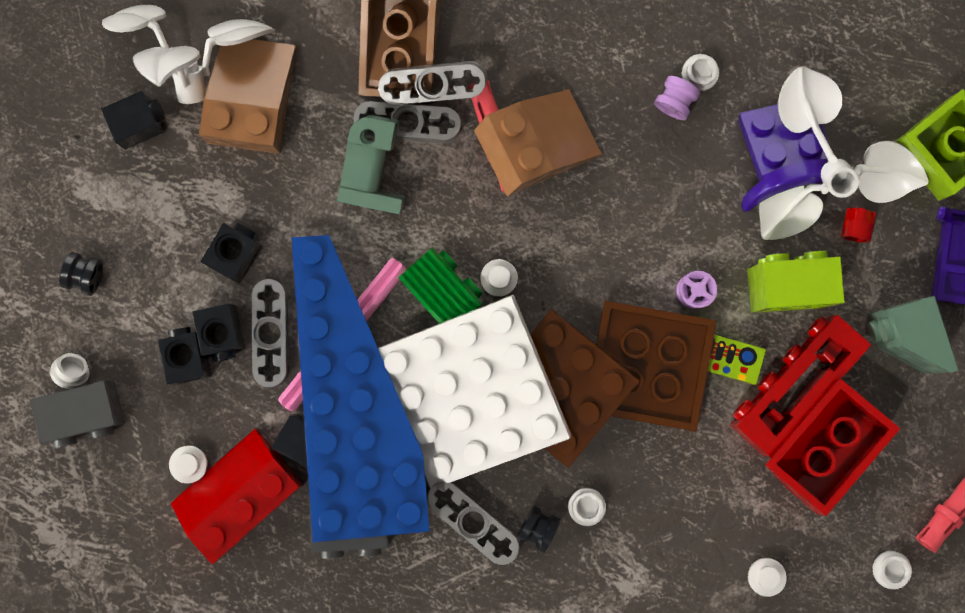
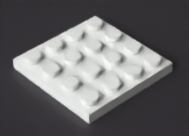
[378,294,571,488]

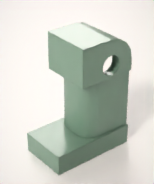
[337,115,406,215]

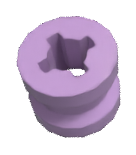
[654,76,700,120]
[676,271,717,310]

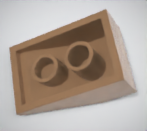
[358,0,441,97]
[198,39,296,154]
[474,89,602,197]

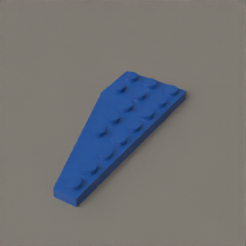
[291,235,430,542]

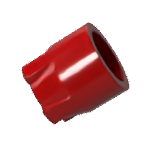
[841,208,877,243]

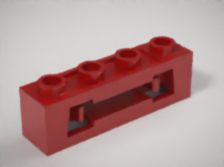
[730,314,871,458]

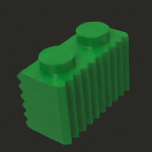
[398,248,483,324]

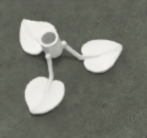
[102,5,275,104]
[759,66,928,240]

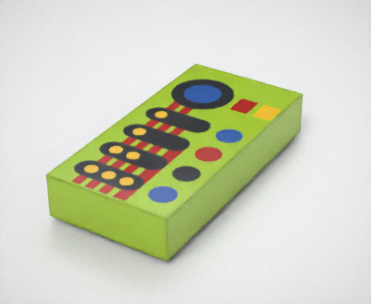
[708,334,766,385]

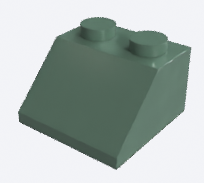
[866,296,958,374]

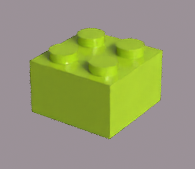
[895,89,965,201]
[747,251,844,313]

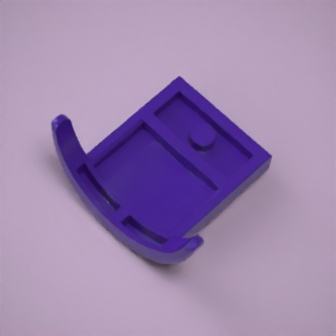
[738,104,830,212]
[931,206,965,305]

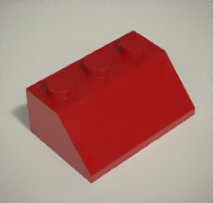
[765,378,901,516]
[170,428,305,564]

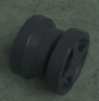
[59,252,104,296]
[517,505,561,553]

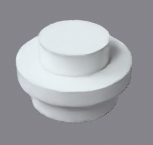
[682,54,719,91]
[480,259,518,297]
[50,353,89,389]
[169,446,208,483]
[568,488,606,526]
[873,551,912,589]
[748,558,786,597]

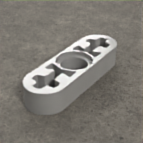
[378,61,487,105]
[354,101,461,143]
[252,279,289,388]
[427,482,519,565]

